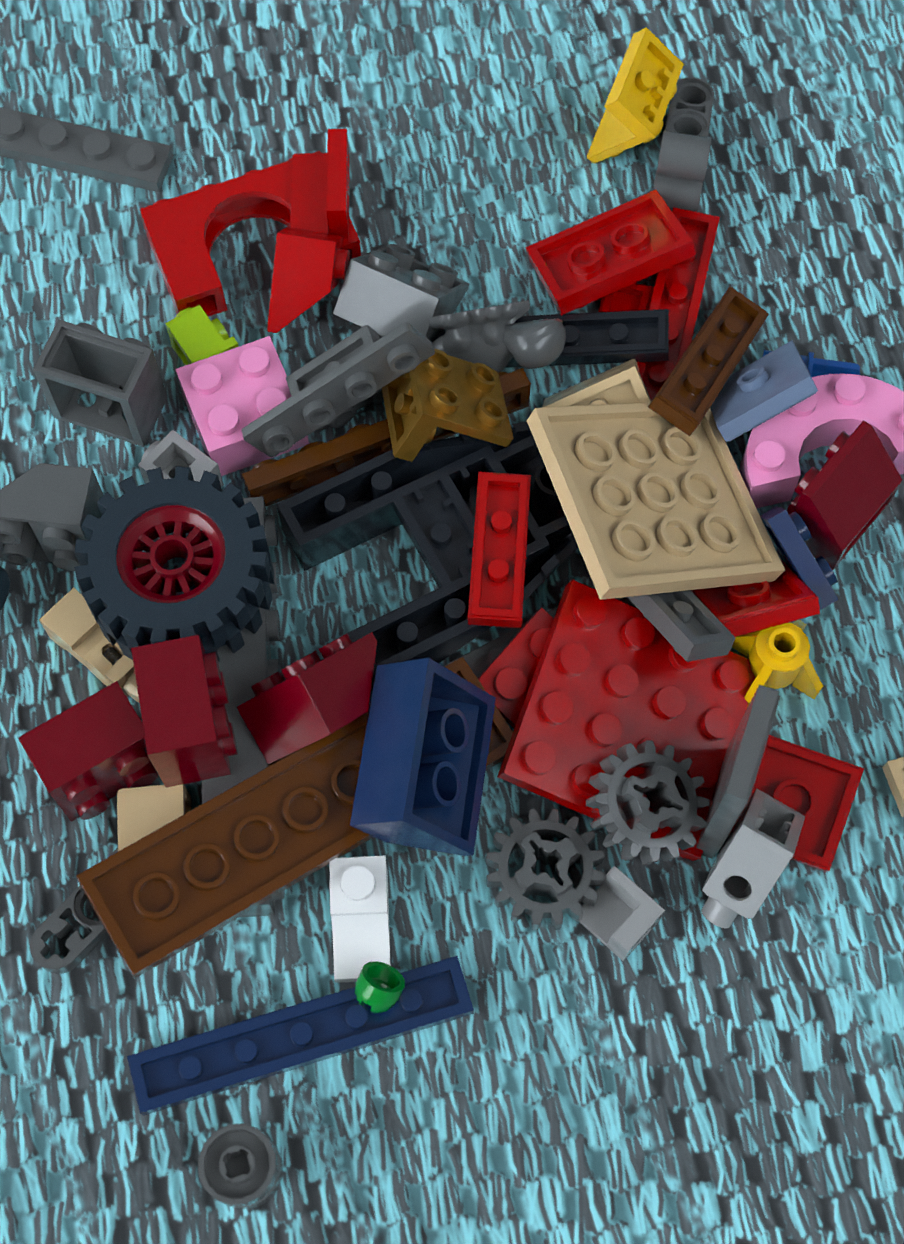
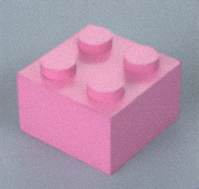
[175,336,309,476]

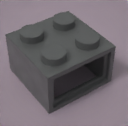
[33,319,167,447]

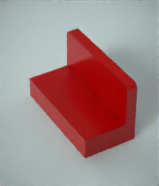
[290,129,350,239]

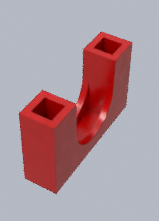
[139,151,361,317]

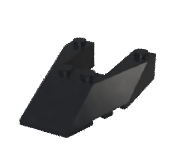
[277,422,579,694]

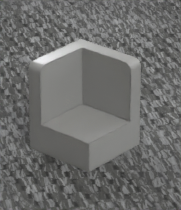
[579,866,665,961]

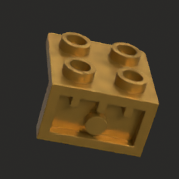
[382,348,514,462]

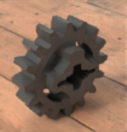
[586,740,709,865]
[486,808,606,931]

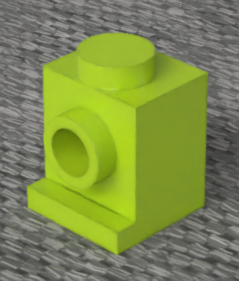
[165,305,239,366]

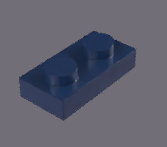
[760,506,838,610]

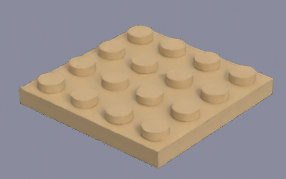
[527,403,785,600]

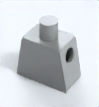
[701,789,805,928]

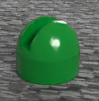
[355,961,405,1013]

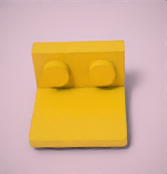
[587,27,684,164]

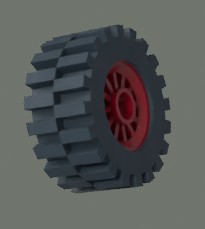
[74,466,274,662]

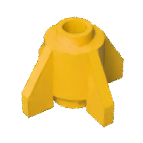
[732,620,823,708]

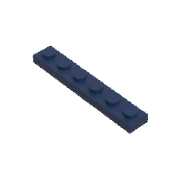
[127,956,474,1116]

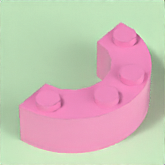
[739,374,904,508]

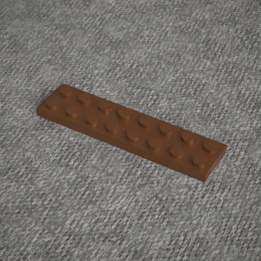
[76,657,513,979]

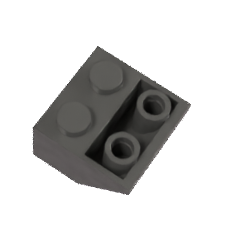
[333,244,470,342]
[0,463,103,571]

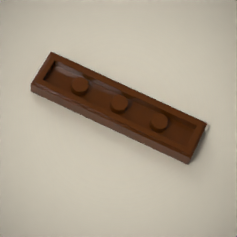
[648,286,769,437]

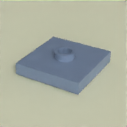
[710,340,818,442]

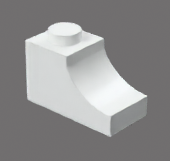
[329,856,391,983]

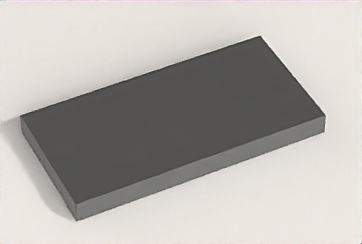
[696,685,781,858]

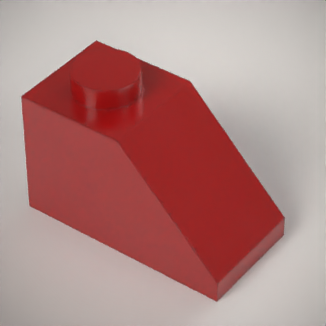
[267,227,350,333]

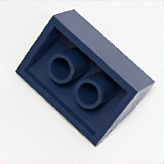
[350,658,496,856]

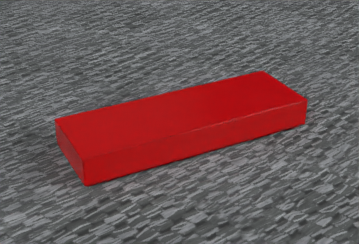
[468,472,531,628]

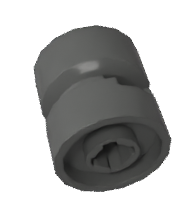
[198,1123,283,1209]

